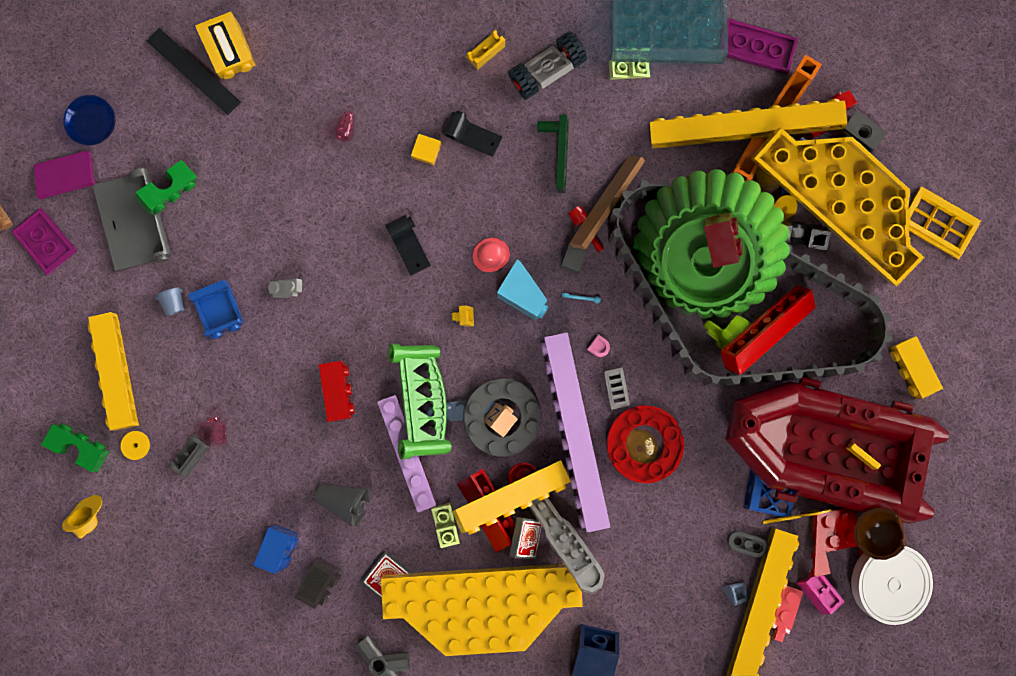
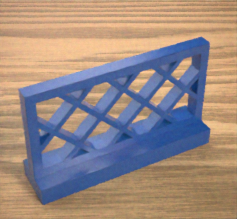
[743,469,793,517]

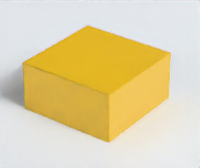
[411,134,441,165]

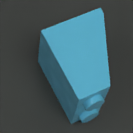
[497,260,548,321]

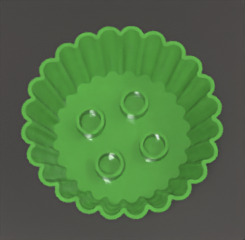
[634,169,790,319]

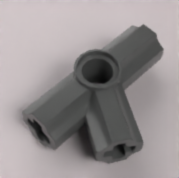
[355,635,410,676]

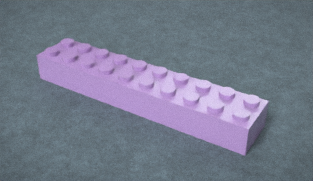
[541,332,611,532]

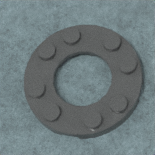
[463,379,540,456]

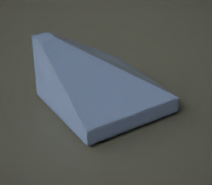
[722,581,749,606]

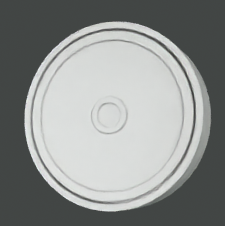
[851,546,933,625]

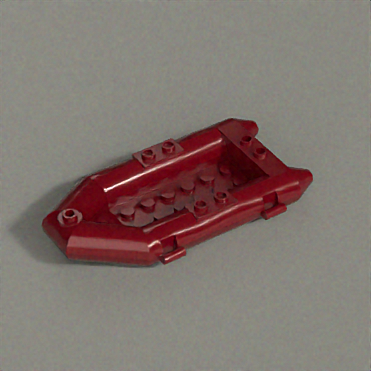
[725,376,949,524]

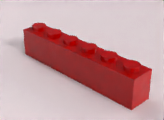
[720,285,816,375]

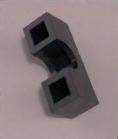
[781,221,831,250]

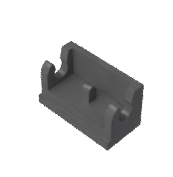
[169,433,211,478]

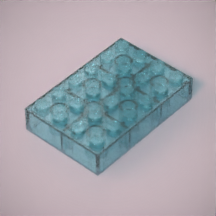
[611,0,728,64]

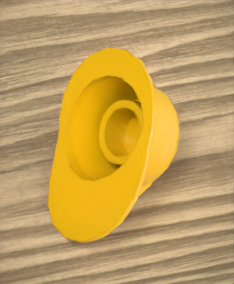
[62,495,102,538]

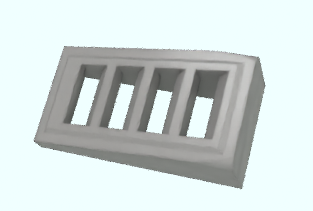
[603,368,630,410]

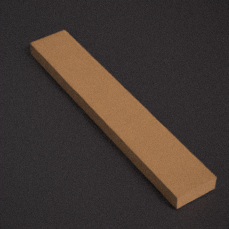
[569,156,645,249]

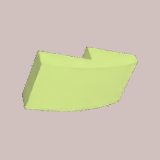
[609,58,650,80]
[431,503,460,548]

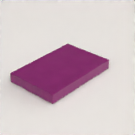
[33,150,95,199]
[11,208,78,275]

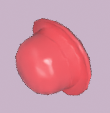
[472,238,510,272]

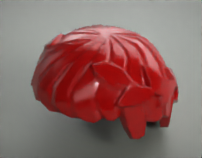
[508,462,538,484]

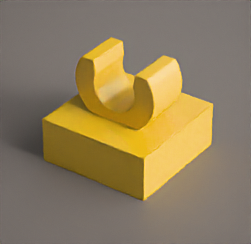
[452,306,474,327]

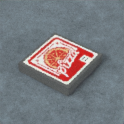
[509,517,542,559]
[361,551,413,600]

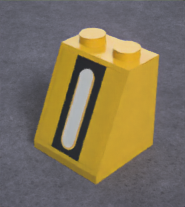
[195,12,256,79]

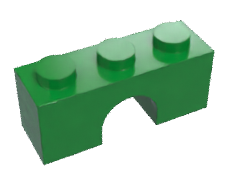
[135,160,197,216]
[41,423,110,472]

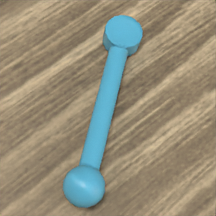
[561,293,601,304]

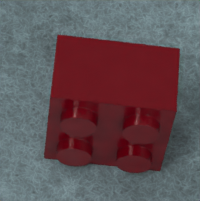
[704,212,743,268]

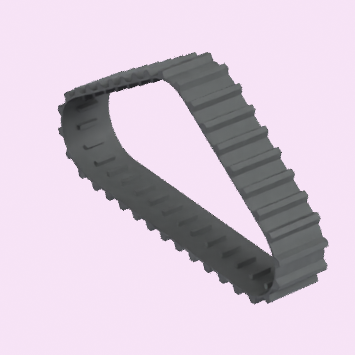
[608,179,892,387]

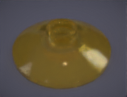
[626,429,658,464]

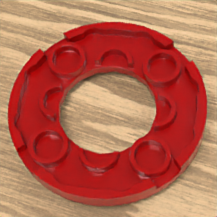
[606,405,684,483]

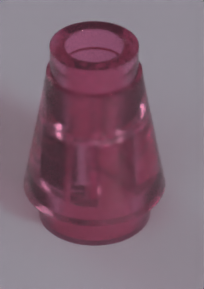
[335,111,355,141]

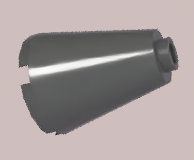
[314,483,371,527]

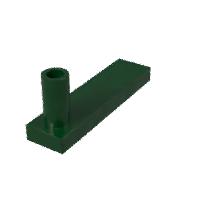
[537,115,569,193]

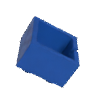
[253,525,299,574]

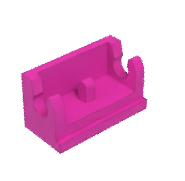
[797,572,845,614]

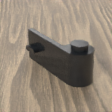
[442,111,503,157]
[385,215,431,276]

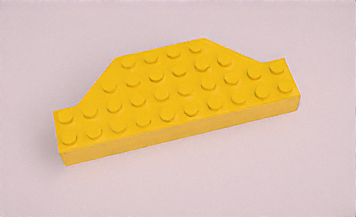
[750,128,924,286]
[381,564,583,656]

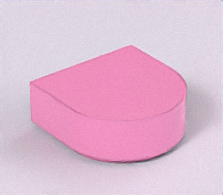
[587,334,610,357]

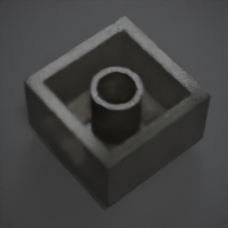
[294,558,341,609]

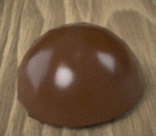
[854,508,906,560]

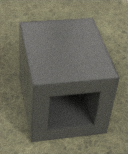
[561,244,587,275]

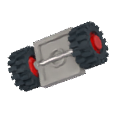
[508,31,587,100]

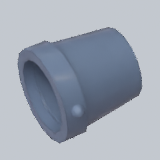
[155,287,184,316]

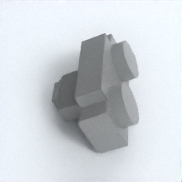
[268,279,302,298]

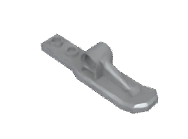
[529,498,605,594]

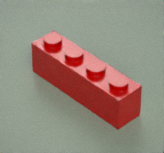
[457,469,515,552]

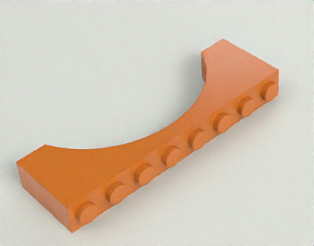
[731,54,822,182]

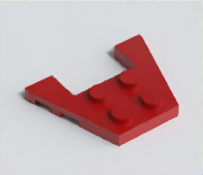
[810,508,863,577]

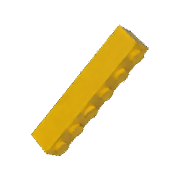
[87,312,139,431]
[452,460,571,535]

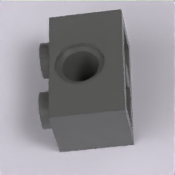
[838,111,887,153]

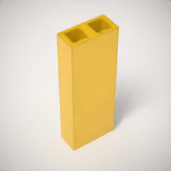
[846,443,881,470]

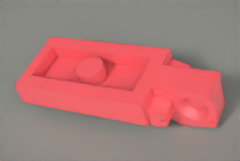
[772,586,803,642]

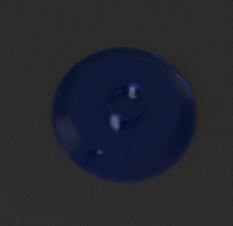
[63,95,116,146]

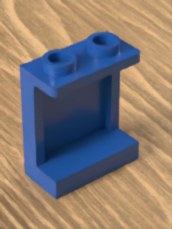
[188,280,245,340]

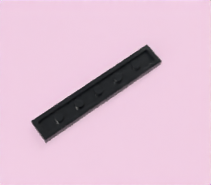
[147,28,241,115]

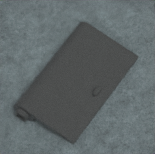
[93,168,171,271]

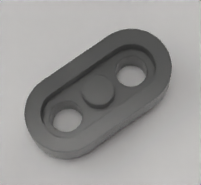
[727,531,767,557]

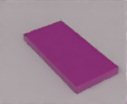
[717,18,799,74]

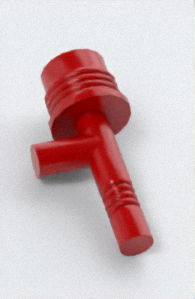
[568,205,604,252]

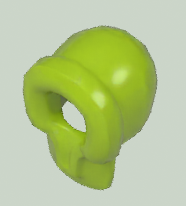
[704,315,751,350]

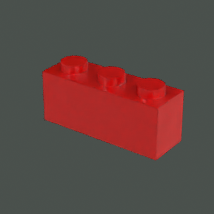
[319,361,355,422]

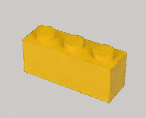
[890,336,943,399]

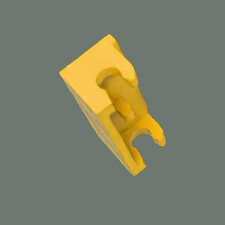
[465,30,505,70]

